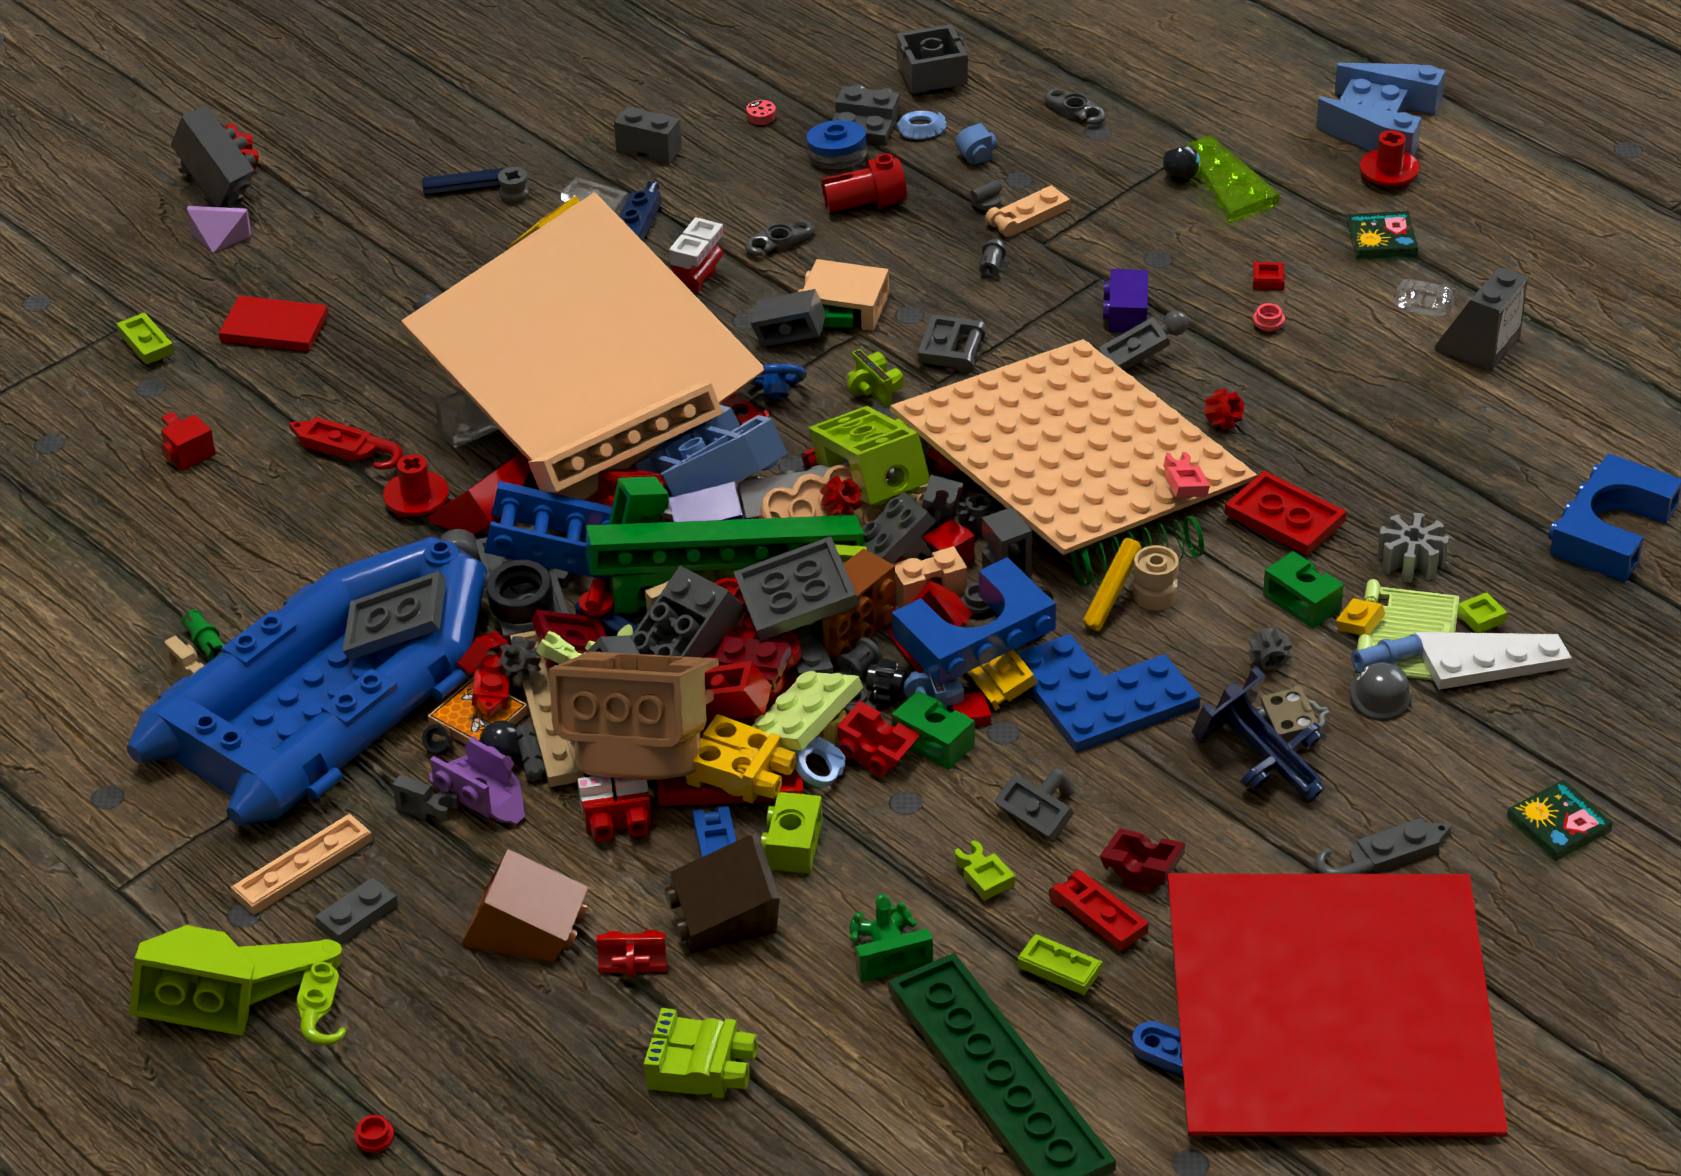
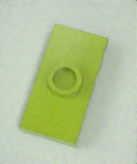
[1017,934,1103,995]

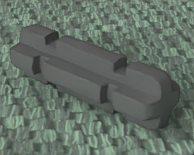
[516,723,546,782]

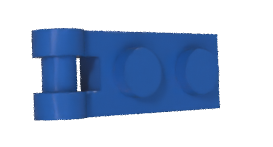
[692,806,736,857]

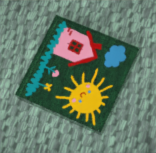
[1347,211,1418,259]
[1507,779,1613,861]

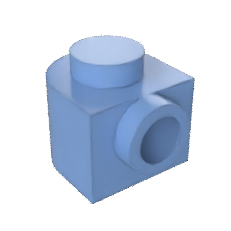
[955,123,997,164]

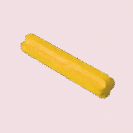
[1083,538,1141,631]

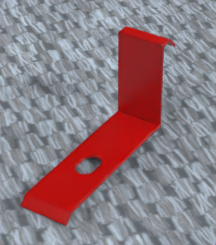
[456,630,507,675]

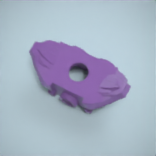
[429,737,526,825]

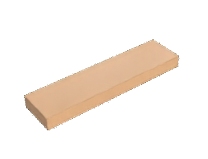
[231,814,373,915]

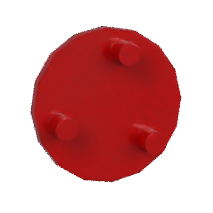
[1359,130,1420,188]
[383,454,449,518]

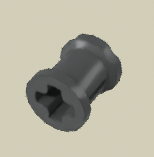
[836,637,882,679]

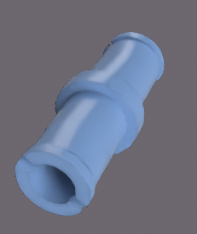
[1351,634,1423,672]

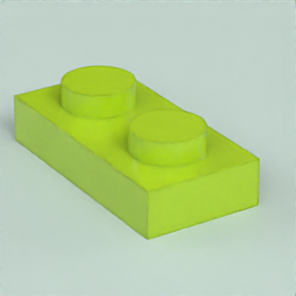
[116,312,174,365]

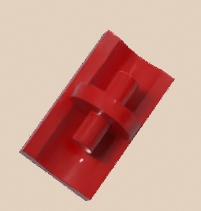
[596,930,667,978]

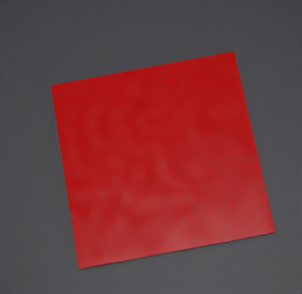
[1167,873,1508,1137]

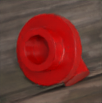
[579,578,613,617]

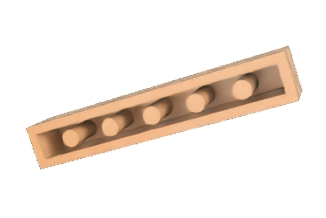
[528,383,723,492]

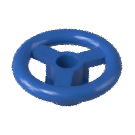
[748,364,807,399]

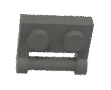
[917,314,987,374]

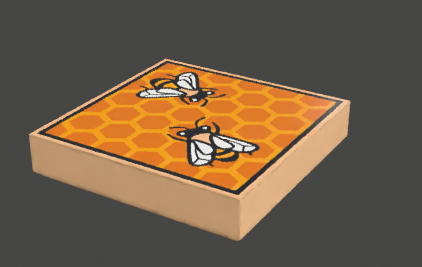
[428,677,528,745]

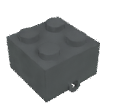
[896,24,968,93]

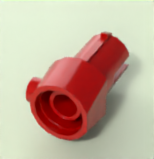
[820,153,907,213]

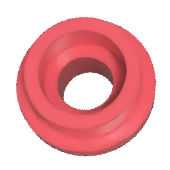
[1253,303,1285,332]

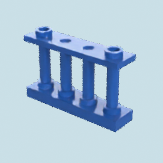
[484,481,612,581]

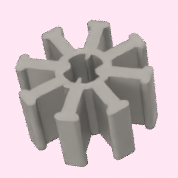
[1377,513,1449,583]

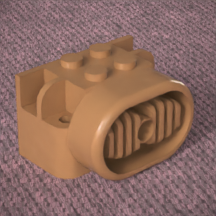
[549,651,719,780]

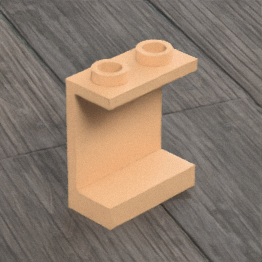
[798,259,889,331]

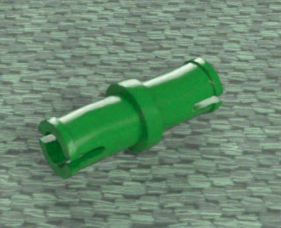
[181,609,225,661]

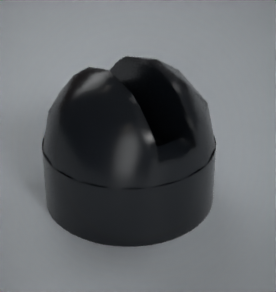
[422,724,453,753]

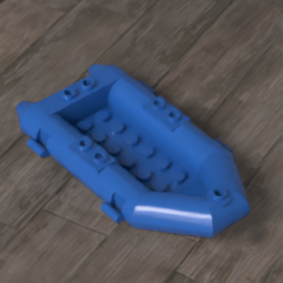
[127,536,487,826]

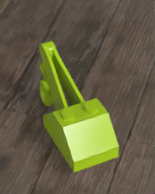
[129,925,346,1046]

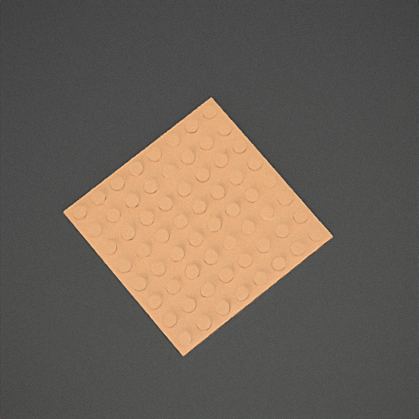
[401,192,764,501]
[890,339,1257,555]

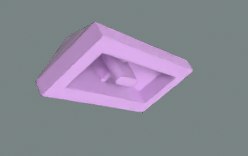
[187,206,251,253]

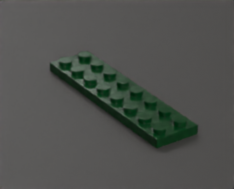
[888,952,1116,1176]

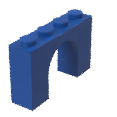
[1548,453,1681,582]
[892,557,1056,685]

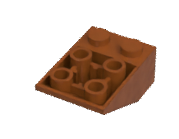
[822,548,896,667]

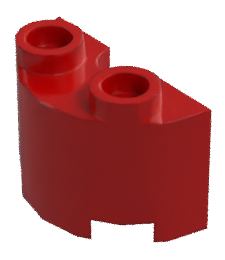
[837,701,920,776]

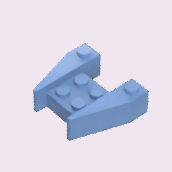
[1316,63,1446,156]
[634,405,788,497]

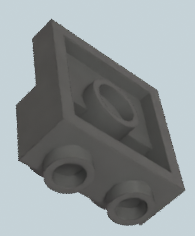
[832,84,900,145]

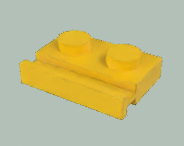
[966,650,1038,711]

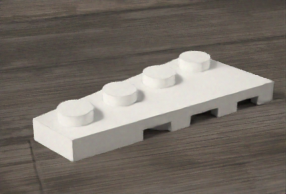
[1415,632,1572,690]

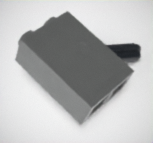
[171,105,255,208]

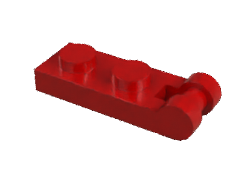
[1048,870,1149,952]

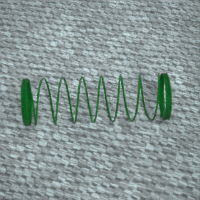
[1072,516,1204,586]

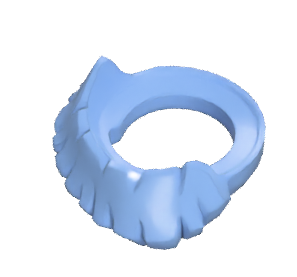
[897,111,946,140]
[790,737,846,787]

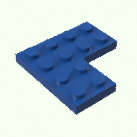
[1017,634,1200,753]

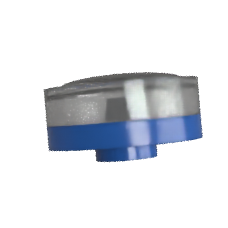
[807,120,867,169]

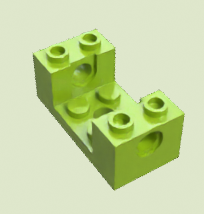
[808,406,930,506]

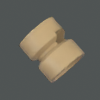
[1133,545,1179,611]

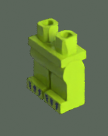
[644,1008,758,1099]

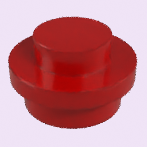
[354,1115,394,1153]

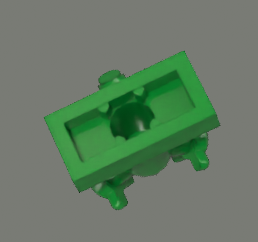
[849,894,933,982]

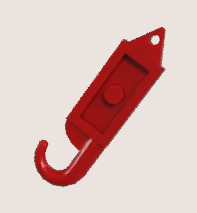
[289,417,403,470]
[471,638,510,717]

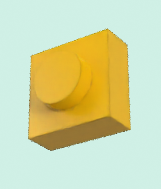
[1336,598,1385,636]

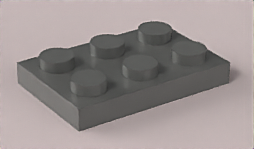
[342,571,446,660]

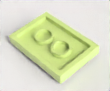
[752,671,863,751]

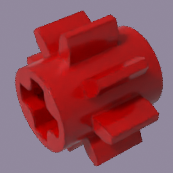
[1204,388,1244,430]
[819,476,862,516]

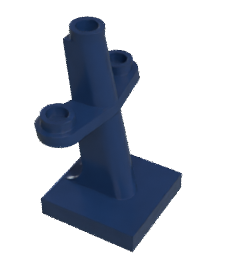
[1191,666,1325,802]

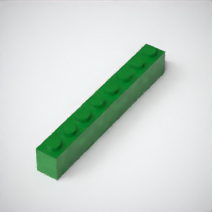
[586,515,864,575]

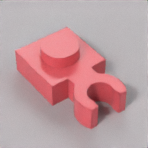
[1163,452,1210,498]

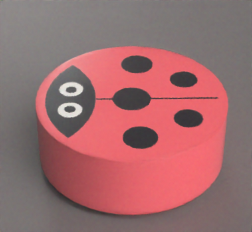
[746,100,776,125]

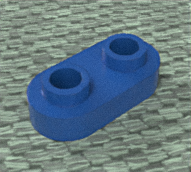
[1133,1021,1183,1076]

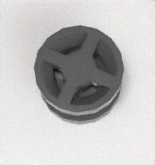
[498,167,529,204]

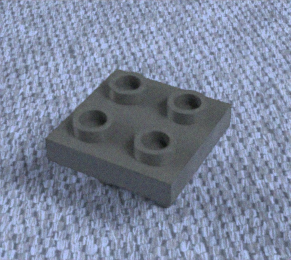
[862,492,936,564]

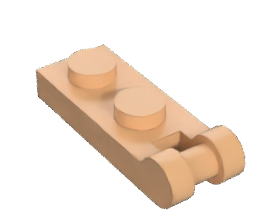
[985,185,1070,237]

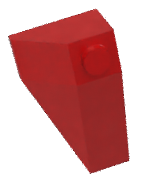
[428,453,531,535]

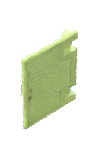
[1354,579,1459,681]

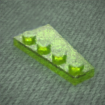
[1186,135,1280,223]

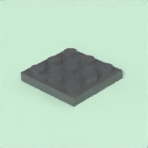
[734,536,860,641]

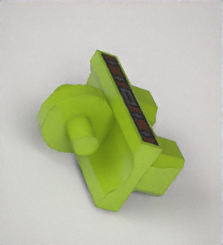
[847,349,904,407]

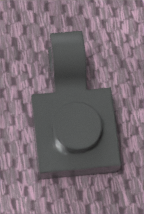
[393,775,459,821]

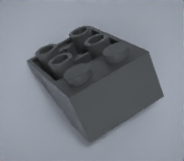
[630,566,747,658]

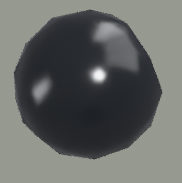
[1163,146,1201,181]
[479,721,521,762]

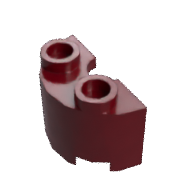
[1099,828,1185,893]

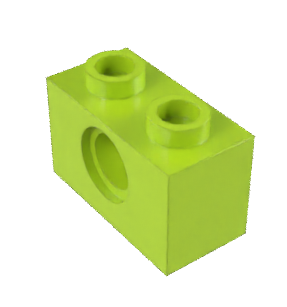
[761,792,822,874]

